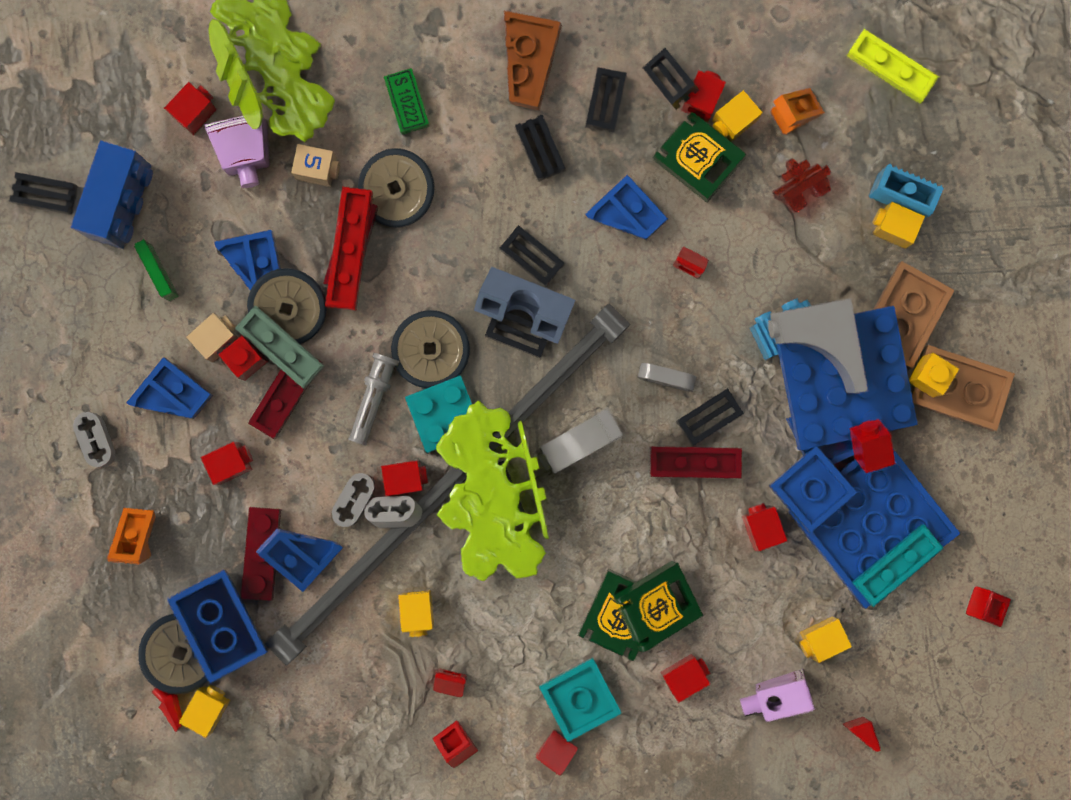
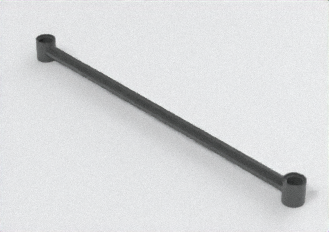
[265,304,631,666]

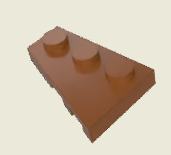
[504,11,562,111]

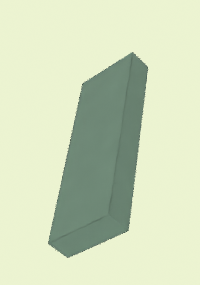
[235,305,325,389]

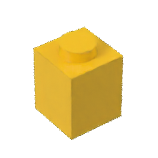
[712,90,763,142]
[873,202,925,249]
[909,353,959,398]
[398,590,434,637]
[799,616,852,663]
[179,685,231,738]

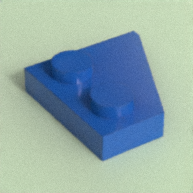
[585,175,668,240]
[214,230,281,290]
[126,357,213,419]
[256,528,343,592]

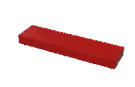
[325,186,374,311]

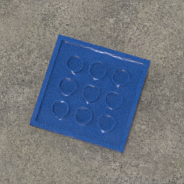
[777,306,918,450]
[788,449,960,609]

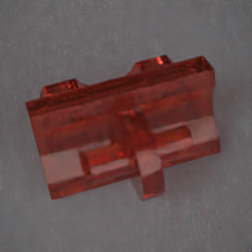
[772,158,832,213]

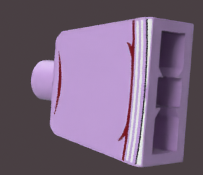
[205,116,269,188]
[740,669,814,721]

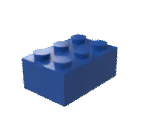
[70,140,153,250]
[167,570,268,683]

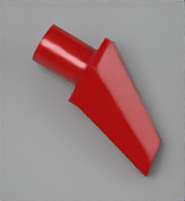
[152,688,182,732]

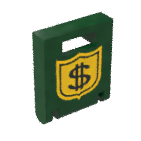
[652,112,746,203]
[613,561,703,652]
[578,569,644,661]

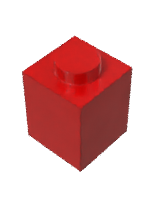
[681,70,726,122]
[164,82,217,135]
[218,335,268,381]
[850,419,895,473]
[200,442,253,485]
[381,460,428,496]
[742,503,787,552]
[660,654,711,703]

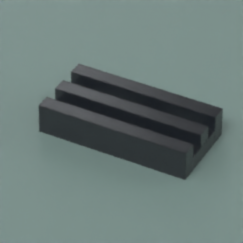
[642,48,699,110]
[585,67,627,133]
[515,114,565,182]
[9,172,78,215]
[499,225,565,288]
[485,312,548,359]
[676,388,744,446]

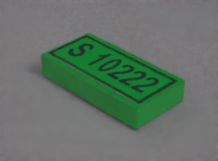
[383,68,430,135]
[134,239,179,301]

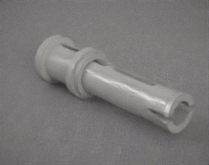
[348,353,399,446]

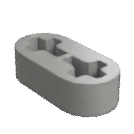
[637,363,696,392]
[73,412,116,468]
[332,473,376,527]
[364,496,422,528]

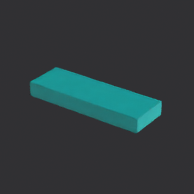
[852,524,944,607]

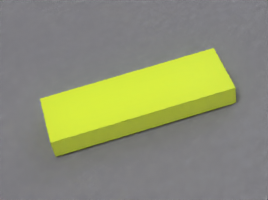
[846,29,939,104]

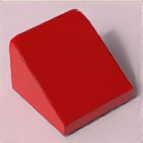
[673,247,708,279]
[966,586,1011,627]
[433,668,467,697]
[843,716,881,752]
[432,721,478,768]
[536,730,578,776]

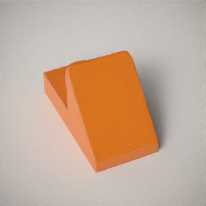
[771,88,824,134]
[107,508,156,564]

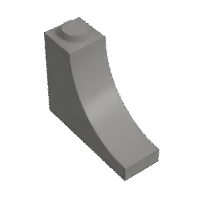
[768,298,868,393]
[537,408,623,474]

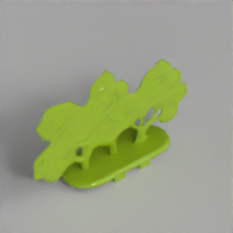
[208,0,336,142]
[436,401,549,581]

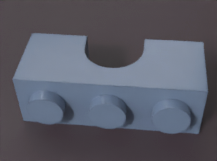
[474,266,576,344]

